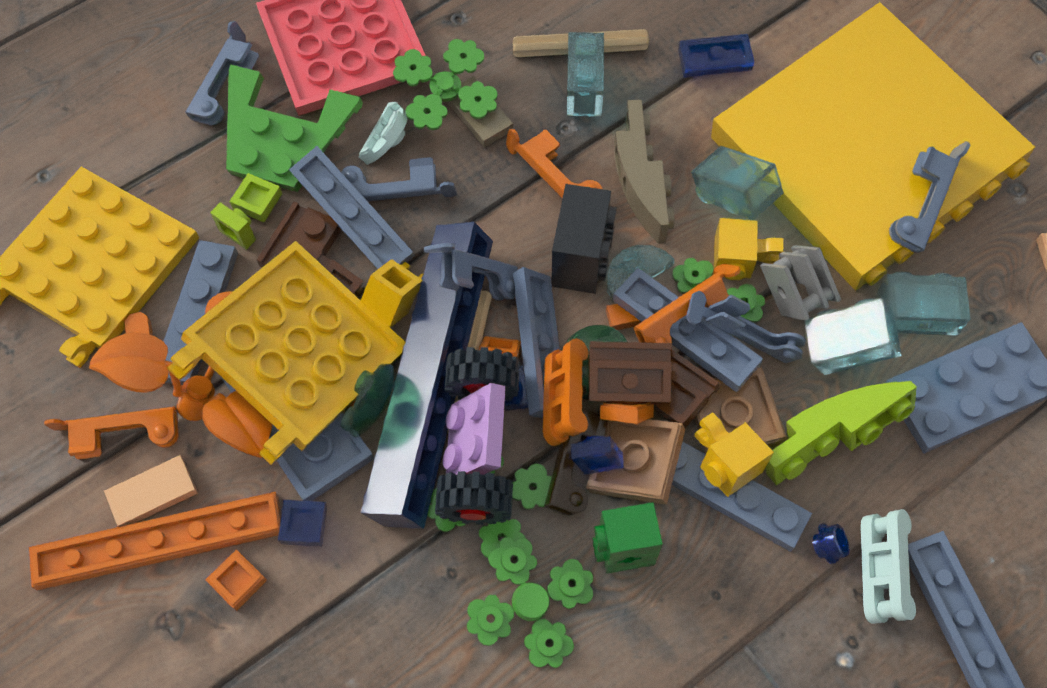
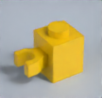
[713,218,784,280]
[361,259,424,328]
[694,412,774,497]

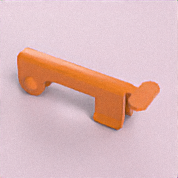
[506,129,603,198]
[633,264,741,343]
[44,406,179,459]

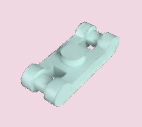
[861,509,916,624]

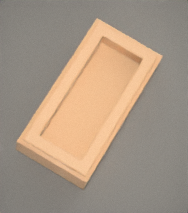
[104,455,198,527]

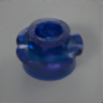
[813,523,850,564]

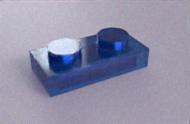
[678,34,755,77]

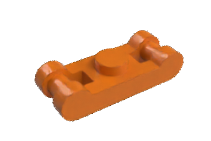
[543,338,589,446]

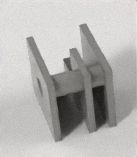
[760,245,841,321]

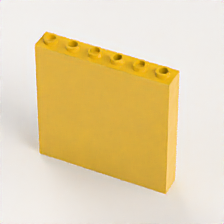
[711,2,1035,291]

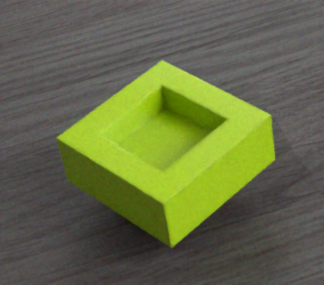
[229,173,282,222]
[210,202,256,250]

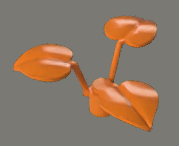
[89,291,273,458]

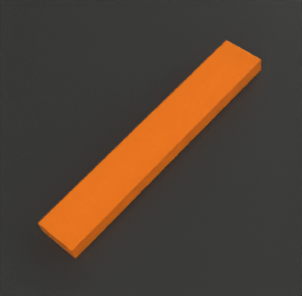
[29,492,284,590]

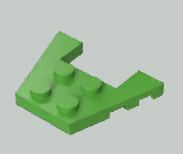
[226,64,363,192]

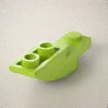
[765,381,917,485]

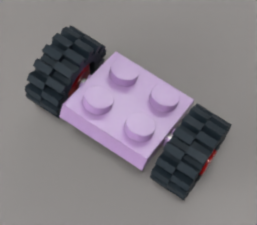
[435,347,520,525]

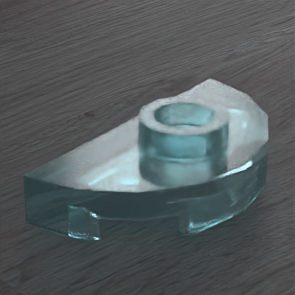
[607,245,675,302]

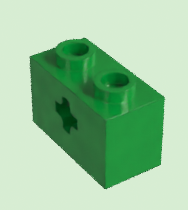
[592,502,663,574]

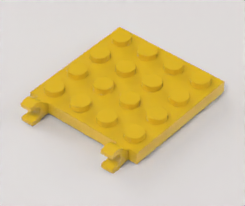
[0,166,199,368]
[167,241,406,465]

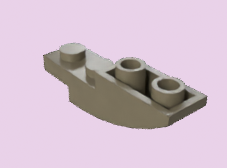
[614,100,675,244]

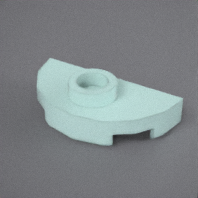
[359,102,407,165]

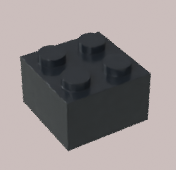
[551,184,617,294]

